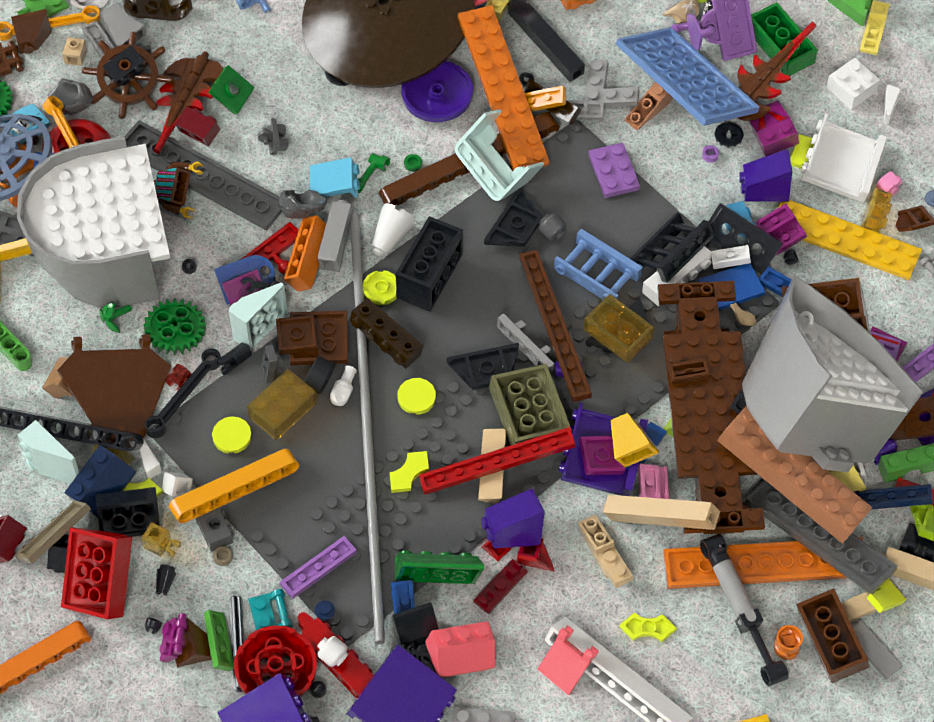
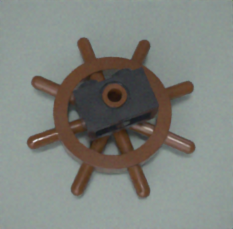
[81,32,174,119]

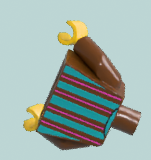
[153,162,203,219]

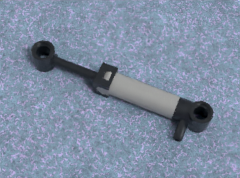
[700,534,789,687]

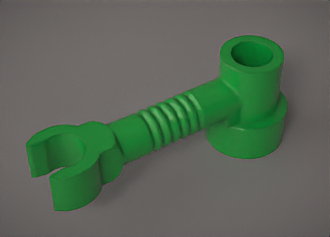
[358,153,391,193]

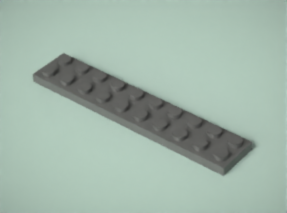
[125,120,282,231]

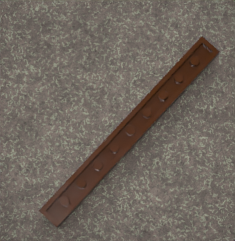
[519,250,592,402]

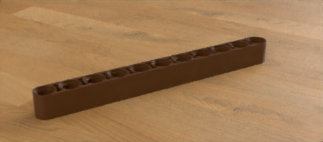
[378,112,560,206]

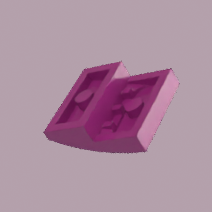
[755,204,807,255]

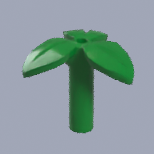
[99,303,132,333]

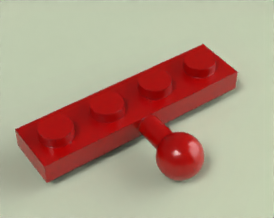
[241,222,299,275]

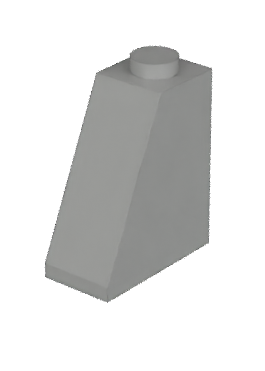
[101,3,146,47]

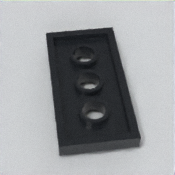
[709,203,783,275]

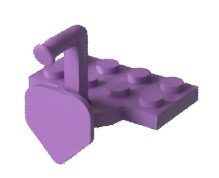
[671,0,757,61]

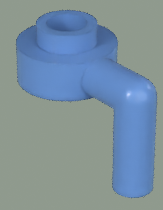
[236,0,271,13]

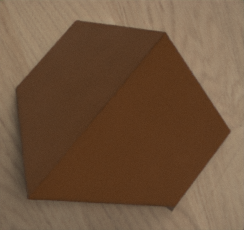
[175,617,212,668]

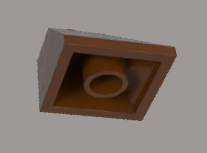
[11,9,52,54]

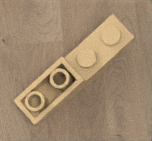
[578,515,633,588]

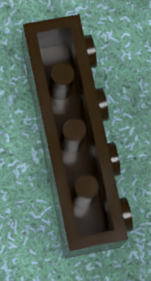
[350,298,423,369]

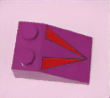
[748,100,799,157]

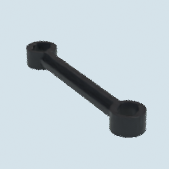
[145,348,221,438]

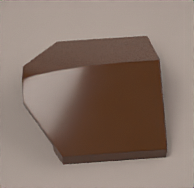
[896,205,934,232]

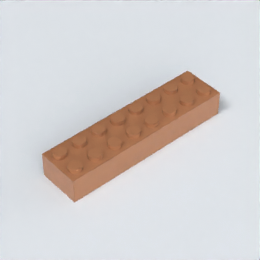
[717,406,872,544]

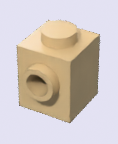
[63,37,87,66]

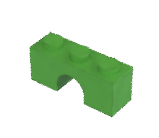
[878,443,934,483]

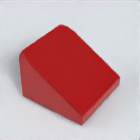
[481,541,512,562]

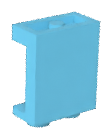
[310,157,360,197]

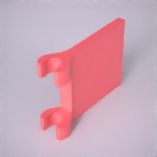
[538,625,599,695]

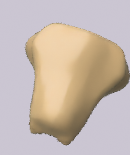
[730,303,757,326]

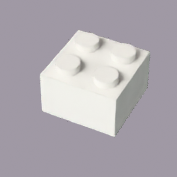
[826,58,880,110]

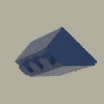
[64,445,137,518]

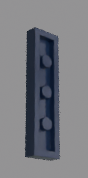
[854,484,933,510]

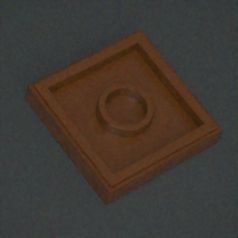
[276,315,318,355]

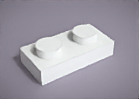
[711,245,751,269]

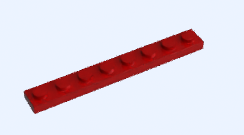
[419,427,576,495]

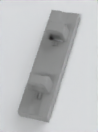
[497,313,554,375]

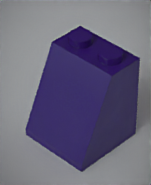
[739,150,792,202]
[481,489,545,549]

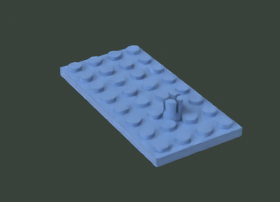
[616,27,759,126]

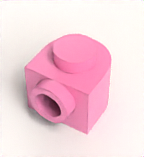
[876,171,902,197]

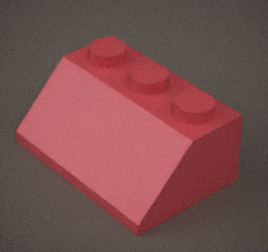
[425,621,495,678]

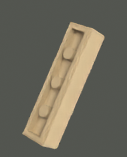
[478,429,506,504]

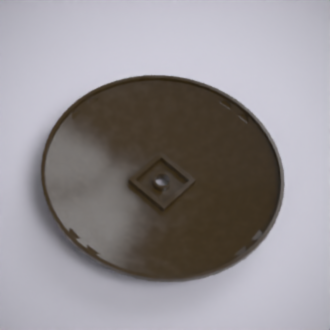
[302,0,475,88]

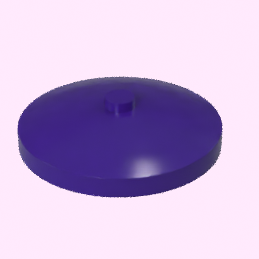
[401,61,473,122]

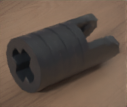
[217,342,252,375]

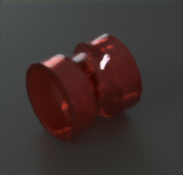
[165,364,191,390]

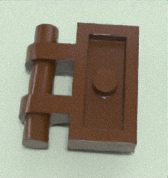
[0,41,24,77]

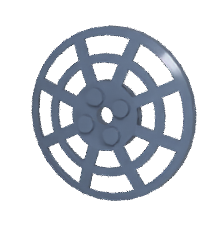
[0,114,52,201]

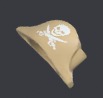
[662,0,699,24]

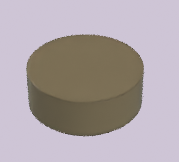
[213,546,233,566]

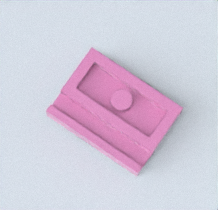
[638,464,669,499]

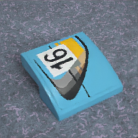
[1,103,52,145]

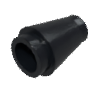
[155,564,176,596]

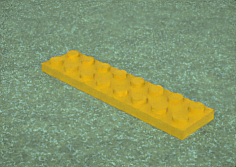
[778,200,922,280]

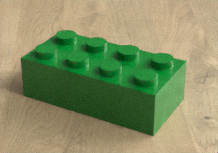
[751,2,818,76]

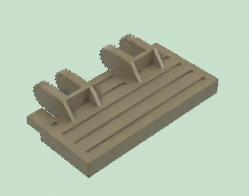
[15,500,91,564]

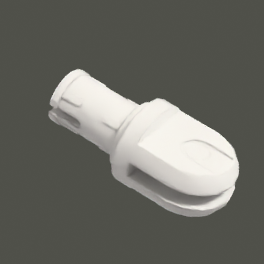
[330,366,357,406]

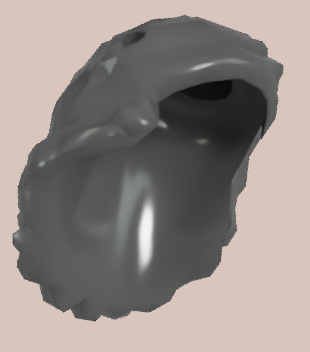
[48,78,93,115]
[278,189,327,219]

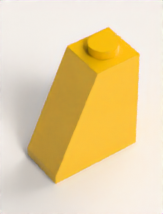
[611,413,659,467]

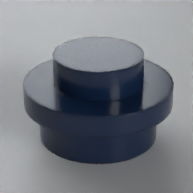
[315,600,335,621]

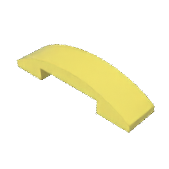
[859,0,890,55]

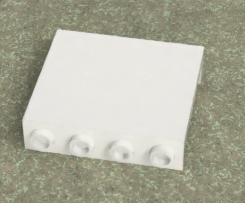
[801,114,887,202]

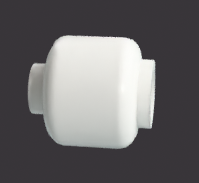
[317,636,348,667]

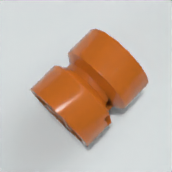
[774,625,803,660]

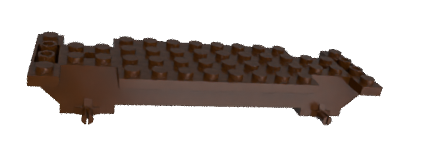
[657,281,765,534]

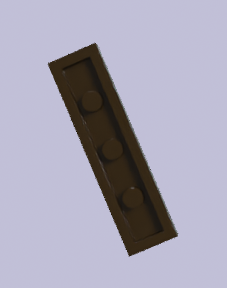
[523,79,581,125]

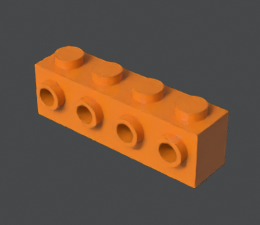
[284,215,326,292]

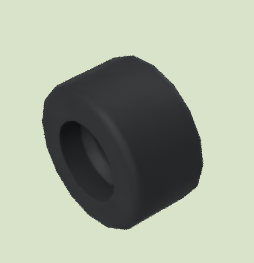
[303,356,335,394]

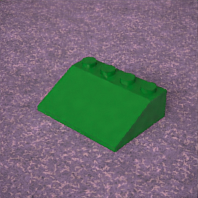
[395,550,484,584]

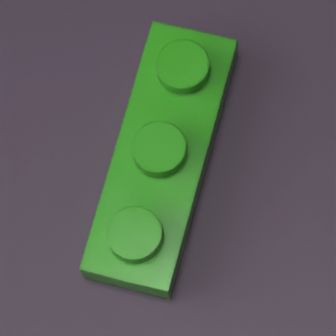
[204,610,234,671]

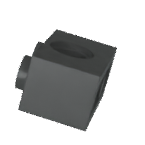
[195,508,235,552]

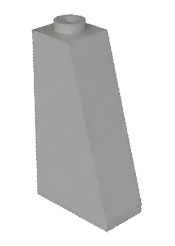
[317,200,352,272]

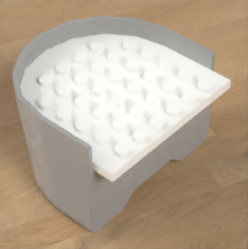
[17,136,170,307]

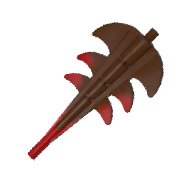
[725,22,817,122]
[154,51,223,154]

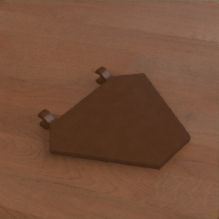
[57,334,171,442]

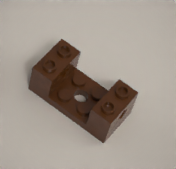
[889,397,934,441]

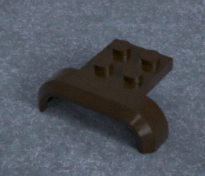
[122,0,193,21]

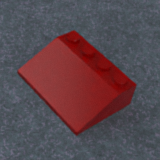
[61,527,133,619]

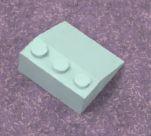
[229,283,288,350]
[17,420,79,484]

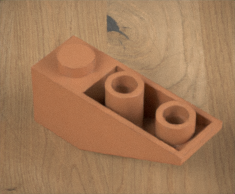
[624,82,673,130]

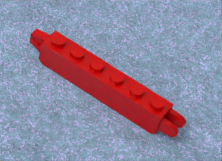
[297,612,374,699]

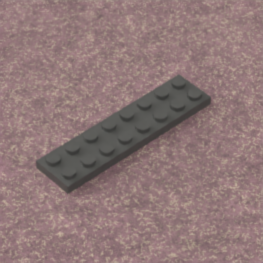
[745,480,898,594]

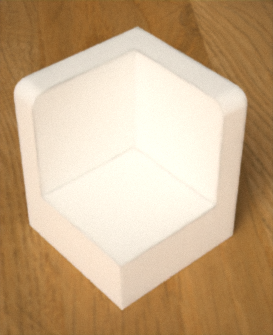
[161,472,193,497]

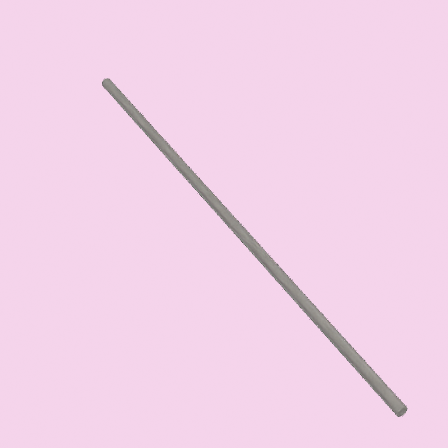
[350,213,385,645]

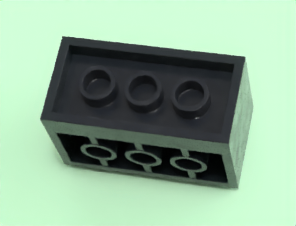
[395,216,463,312]

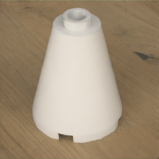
[371,203,416,257]

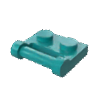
[248,589,293,630]

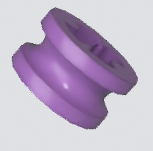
[702,145,719,163]

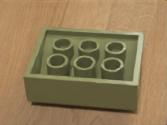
[489,364,571,446]

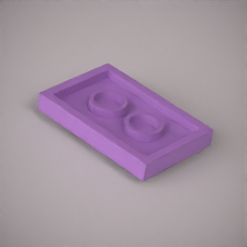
[588,143,640,198]

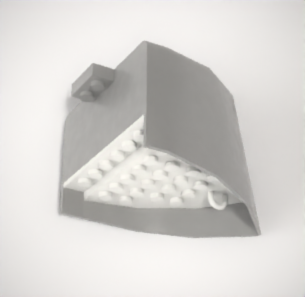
[742,276,924,472]

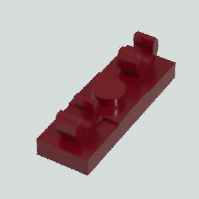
[473,559,528,615]

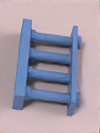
[554,229,642,307]

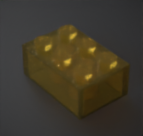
[584,294,654,363]
[247,369,317,440]

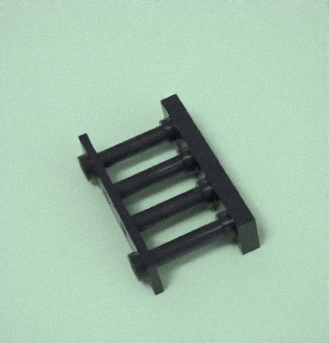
[630,212,715,283]

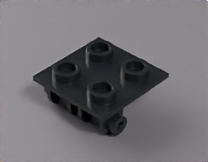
[899,523,934,563]

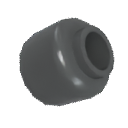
[539,213,566,241]

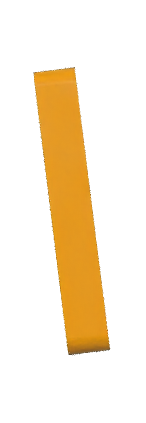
[169,449,299,523]

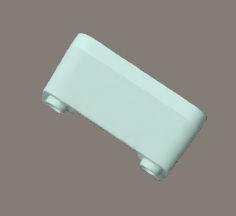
[455,109,545,201]

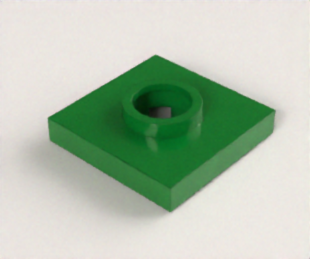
[208,65,255,115]

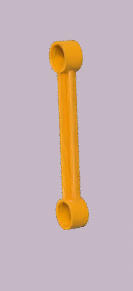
[0,5,101,41]
[42,95,80,148]

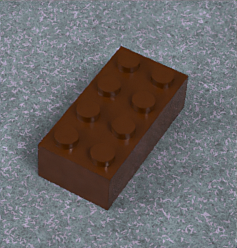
[796,588,869,684]

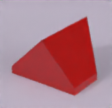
[517,538,555,572]

